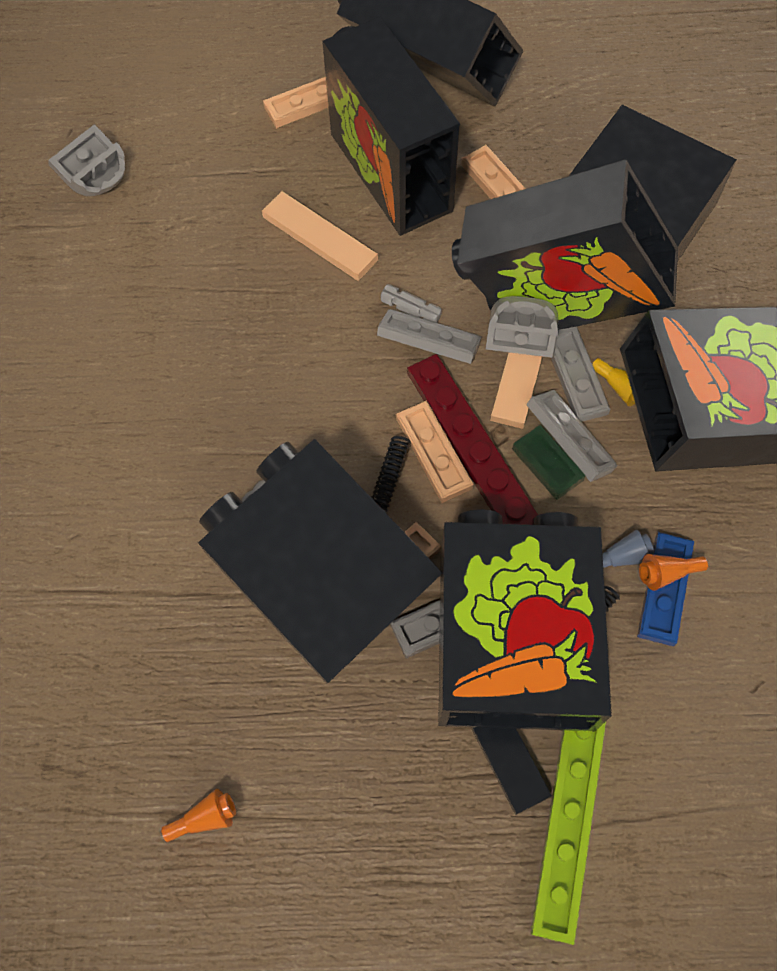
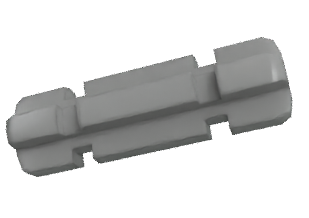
[381,284,442,323]

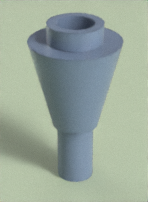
[602,529,654,568]

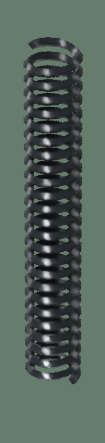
[371,436,411,513]

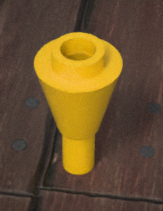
[592,358,635,407]

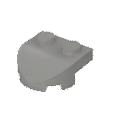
[48,124,125,196]
[486,296,558,358]

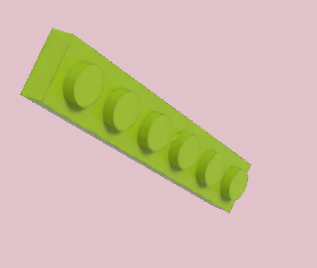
[530,722,606,945]

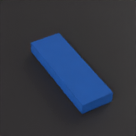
[637,532,694,647]

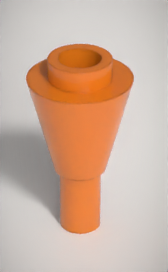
[639,554,708,591]
[161,789,236,842]

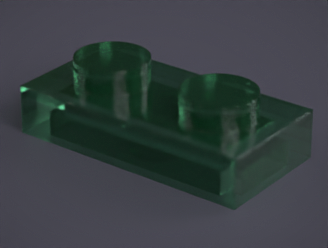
[512,425,586,500]

